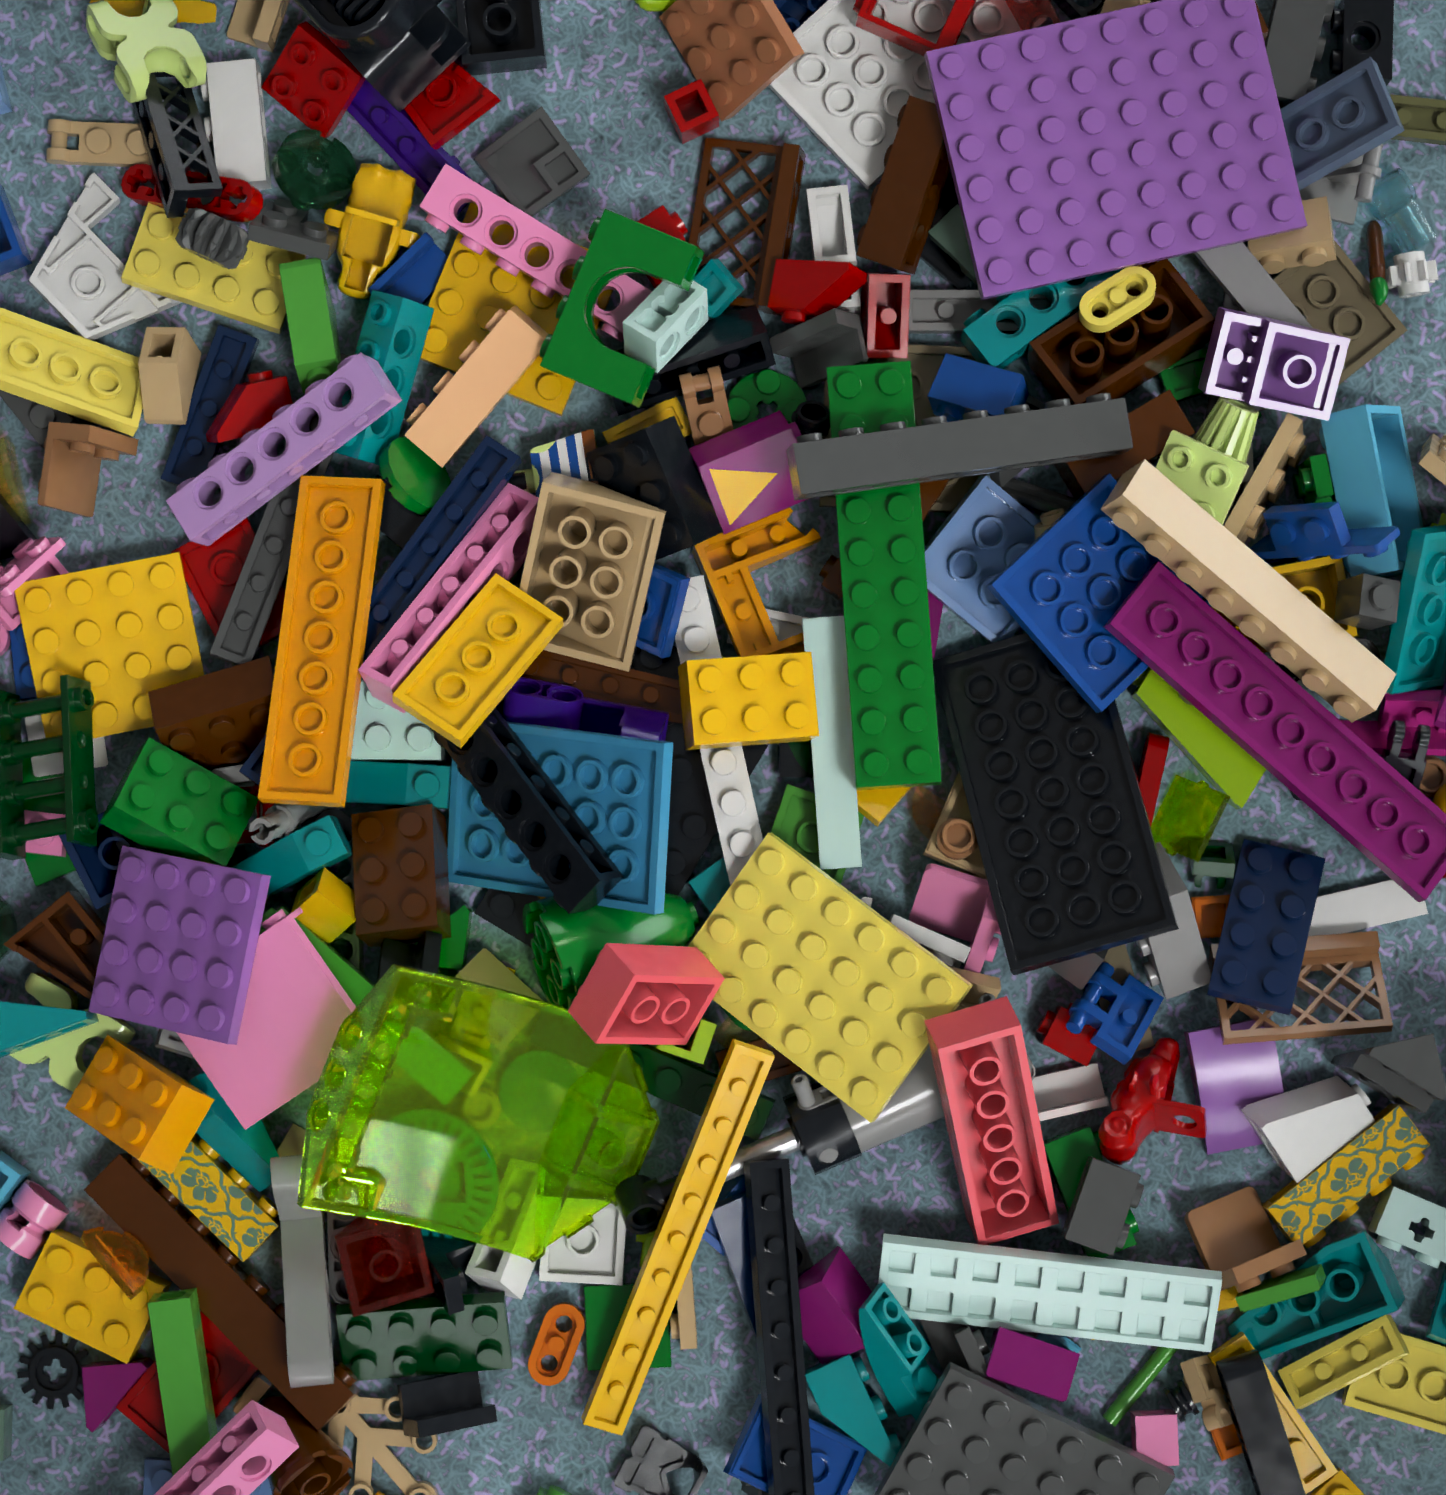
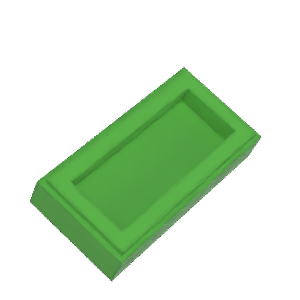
[1235,1264,1326,1312]

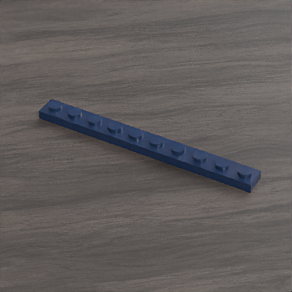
[239,435,523,786]

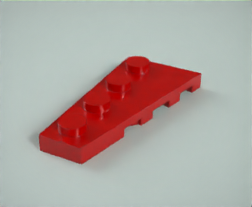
[404,62,501,150]

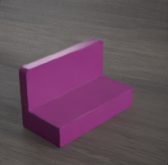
[985,1327,1080,1402]

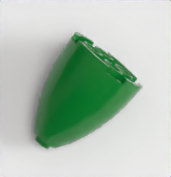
[523,892,699,1024]

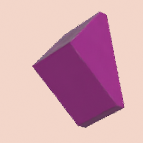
[82,1357,154,1433]

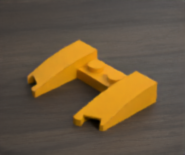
[692,507,821,657]

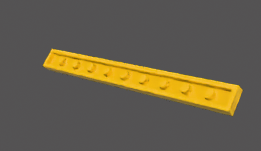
[581,1039,775,1436]

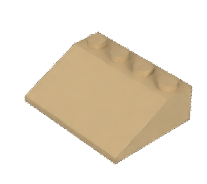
[519,472,666,672]

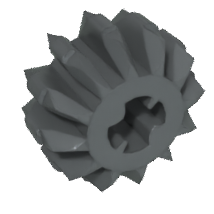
[175,207,249,269]

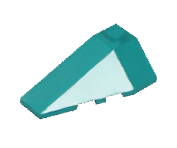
[1227,1230,1405,1360]

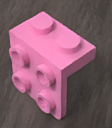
[0,536,69,631]
[909,863,1001,973]

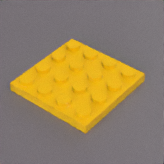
[420,203,613,417]
[15,552,205,738]

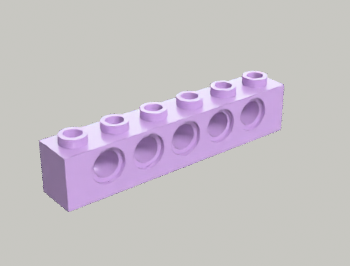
[166,353,402,546]

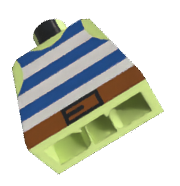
[509,429,599,497]

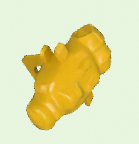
[324,163,420,299]

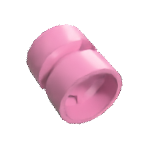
[0,1179,69,1260]

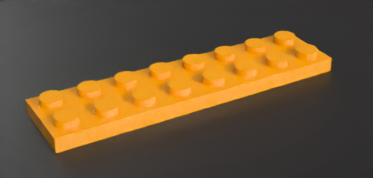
[258,475,386,808]

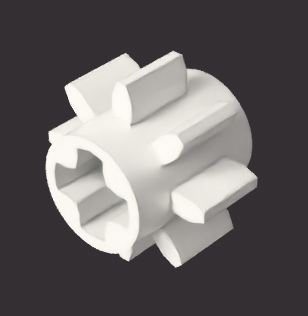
[1385,251,1439,298]

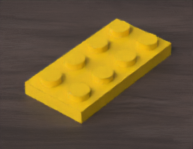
[392,573,563,748]

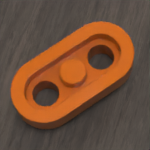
[528,1302,585,1386]

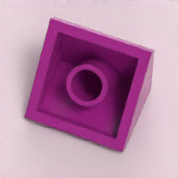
[798,1246,872,1364]

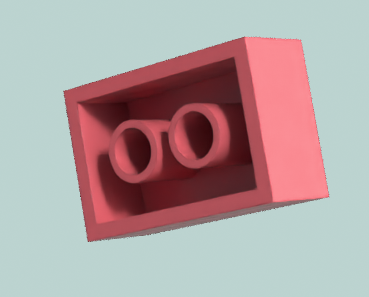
[568,943,725,1045]

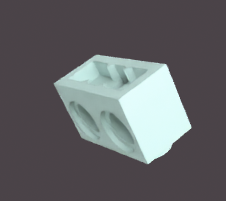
[622,281,708,373]

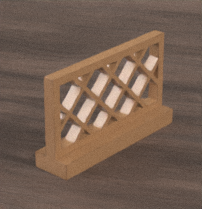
[1208,931,1393,1045]

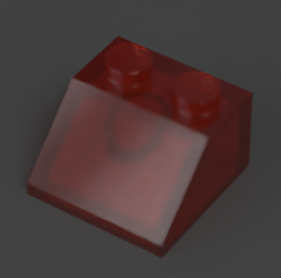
[334,1199,434,1317]

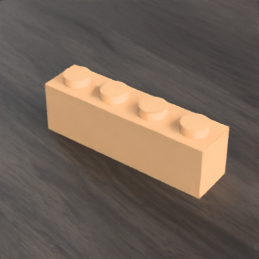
[404,305,548,468]

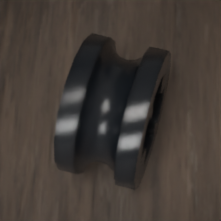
[1163,1380,1199,1423]

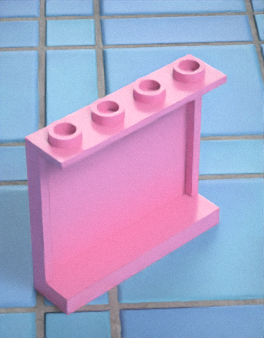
[176,907,387,1130]

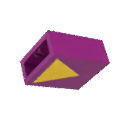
[689,410,807,535]

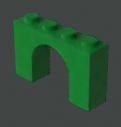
[540,209,705,408]

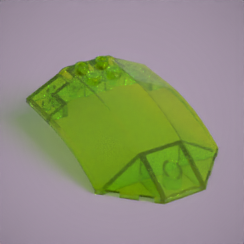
[297,964,660,1263]

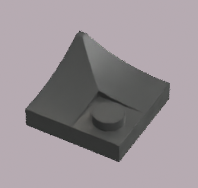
[473,106,590,217]

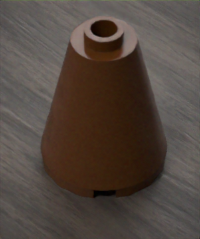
[259,1396,353,1495]

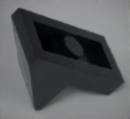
[415,1236,476,1315]

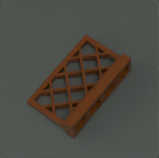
[689,137,806,315]

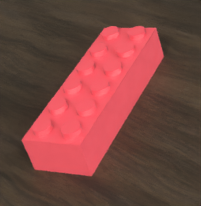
[924,996,1059,1245]

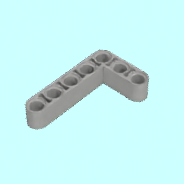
[270,1153,334,1388]

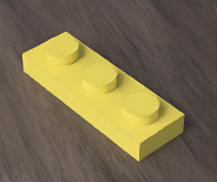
[1278,1314,1410,1409]

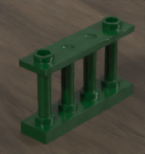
[0,675,99,860]

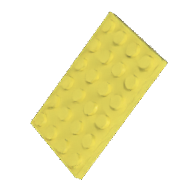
[688,833,973,1123]

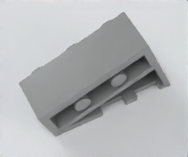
[1136,842,1211,1000]

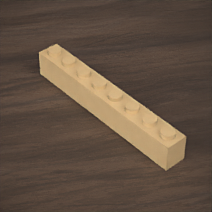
[1101,459,1396,723]

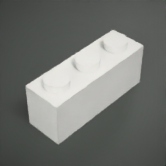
[201,58,272,190]

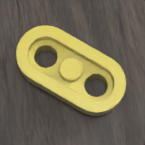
[1079,266,1156,333]

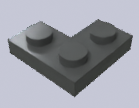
[247,199,339,261]

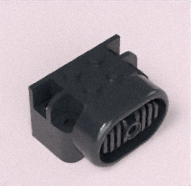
[294,0,472,113]

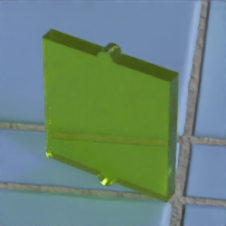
[1151,775,1230,863]

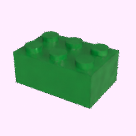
[99,737,259,866]

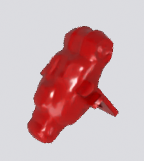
[1098,1037,1207,1165]

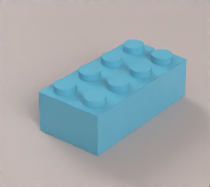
[1319,404,1424,578]

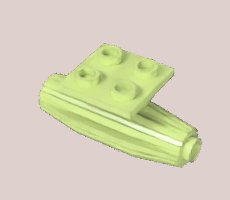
[1155,397,1259,525]

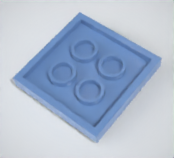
[924,474,1041,644]

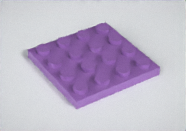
[88,846,271,1045]

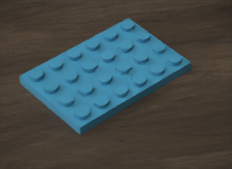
[447,721,673,915]

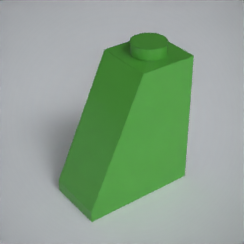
[279,258,341,393]

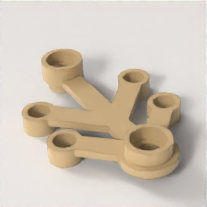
[328,1394,438,1495]

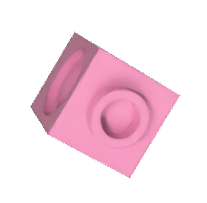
[1130,1409,1179,1467]

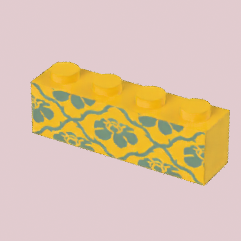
[1262,1103,1430,1248]
[140,1136,280,1262]

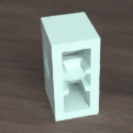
[1368,1185,1446,1269]

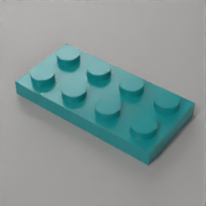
[1383,525,1446,694]

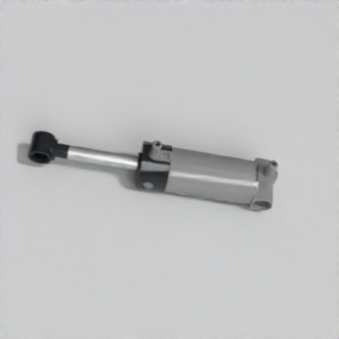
[614,994,1036,1235]

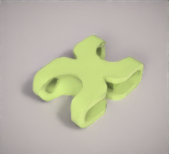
[86,0,207,103]
[10,973,136,1092]

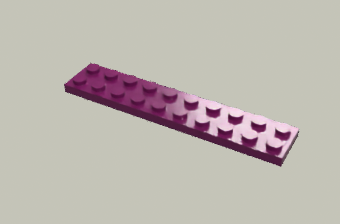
[1104,561,1446,902]

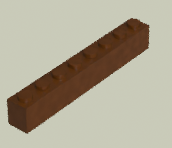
[84,1153,361,1431]

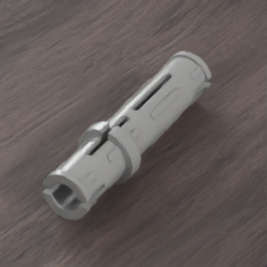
[249,804,329,845]

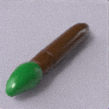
[1366,220,1389,306]

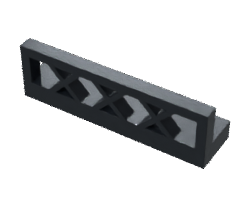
[132,72,223,218]

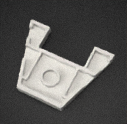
[29,173,182,341]

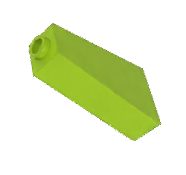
[1131,667,1266,809]

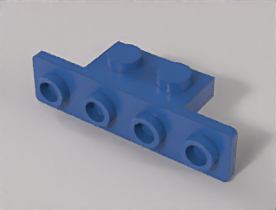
[1250,501,1401,563]

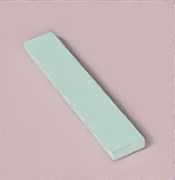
[802,616,862,870]

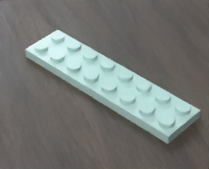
[878,1233,1222,1353]

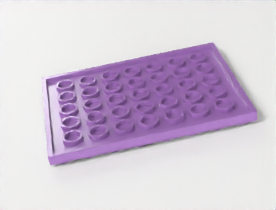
[924,0,1307,300]

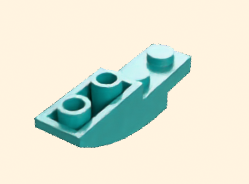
[859,1282,939,1420]

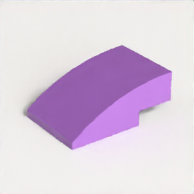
[1198,307,1350,421]
[1184,1017,1284,1155]

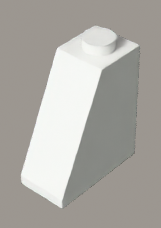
[1241,1076,1376,1184]

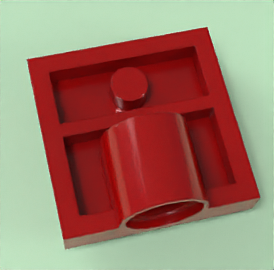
[261,21,366,140]

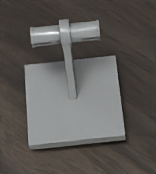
[1299,144,1383,225]

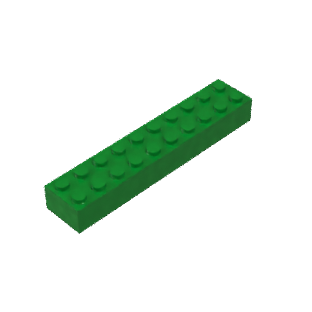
[826,361,942,791]

